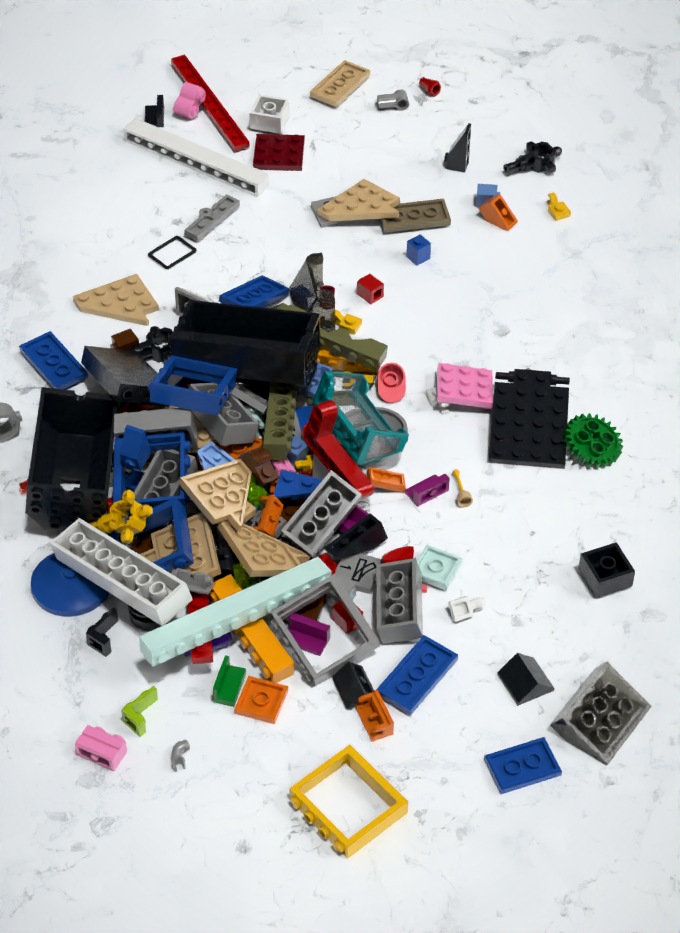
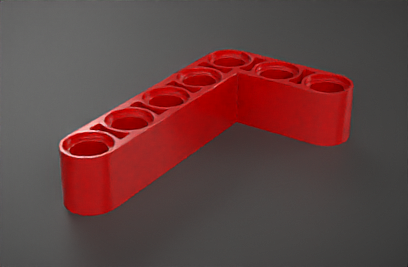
[304,400,374,499]

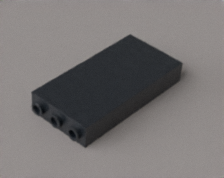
[81,345,170,407]

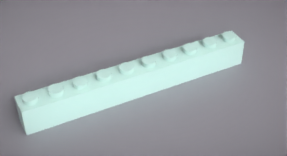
[139,557,331,667]

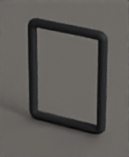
[148,236,197,269]

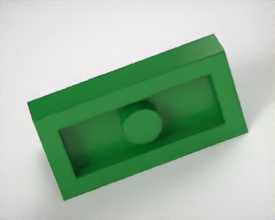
[213,655,246,707]

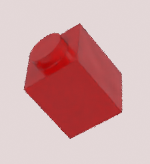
[357,273,384,305]
[332,602,363,634]

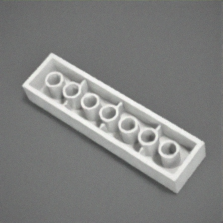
[50,518,193,626]

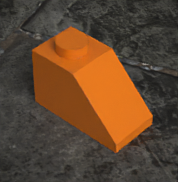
[478,194,518,231]

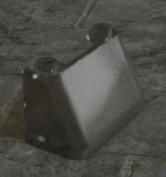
[289,252,335,332]

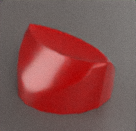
[382,546,414,563]

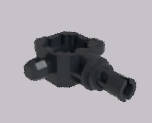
[503,141,562,174]
[130,326,173,363]

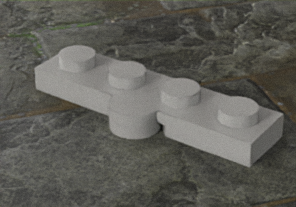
[184,194,240,242]

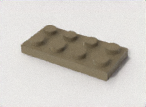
[380,198,451,233]

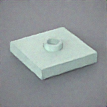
[417,545,463,590]

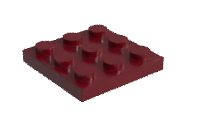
[253,133,305,171]

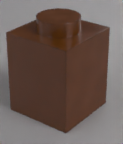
[110,328,139,350]

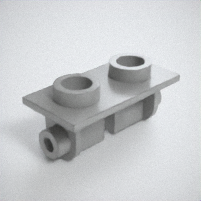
[172,568,215,594]

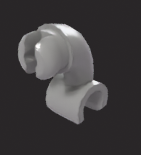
[171,739,190,772]

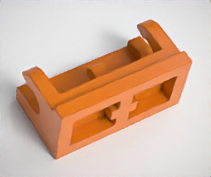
[252,495,284,538]
[356,689,394,742]

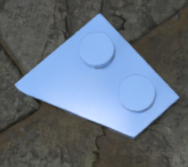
[197,441,235,470]

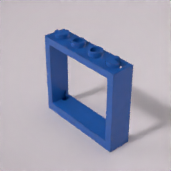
[148,355,237,415]
[113,432,191,514]
[107,497,194,574]

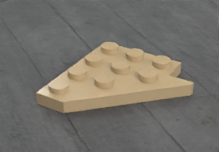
[317,179,400,221]
[73,274,159,326]
[178,459,252,532]
[139,512,221,578]
[217,520,310,577]

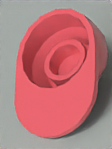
[377,362,406,403]

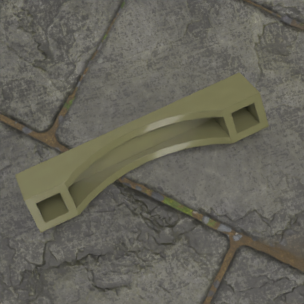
[286,304,388,372]

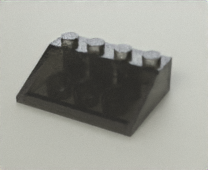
[550,662,652,765]

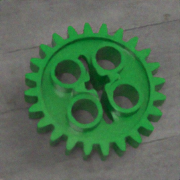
[563,413,624,469]

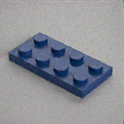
[219,275,290,308]
[19,331,88,389]
[376,635,458,715]

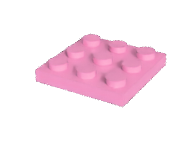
[437,363,493,409]

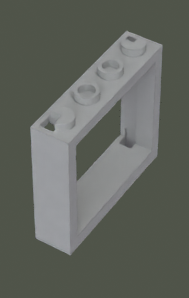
[271,574,380,685]

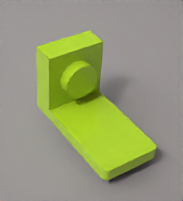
[121,686,158,737]

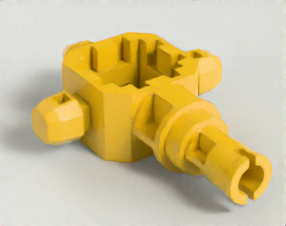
[88,490,153,544]

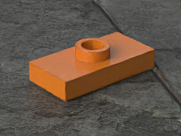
[366,467,406,493]

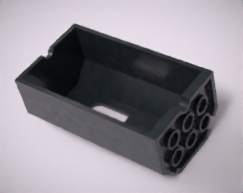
[168,300,320,391]
[25,387,118,531]

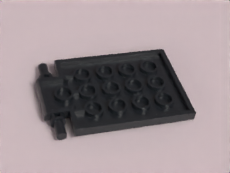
[489,369,570,469]

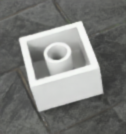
[249,94,290,134]

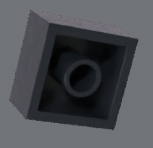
[578,542,635,598]

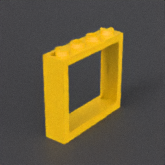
[289,744,408,859]

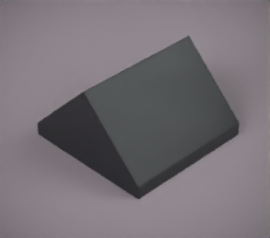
[497,653,555,706]

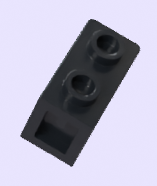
[86,607,118,657]

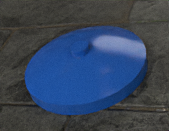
[31,553,110,617]

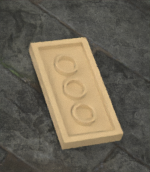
[310,60,371,107]

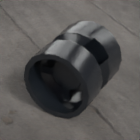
[213,547,240,582]

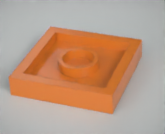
[234,676,289,724]

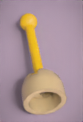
[452,469,473,507]

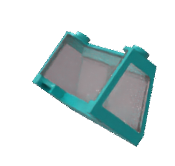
[312,371,409,465]

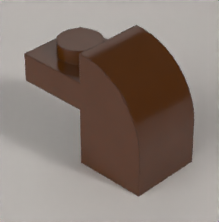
[236,447,279,487]

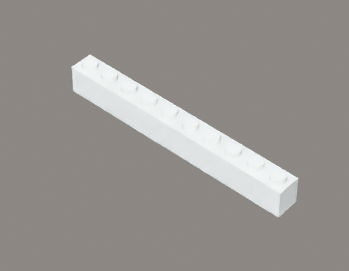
[123,118,269,197]

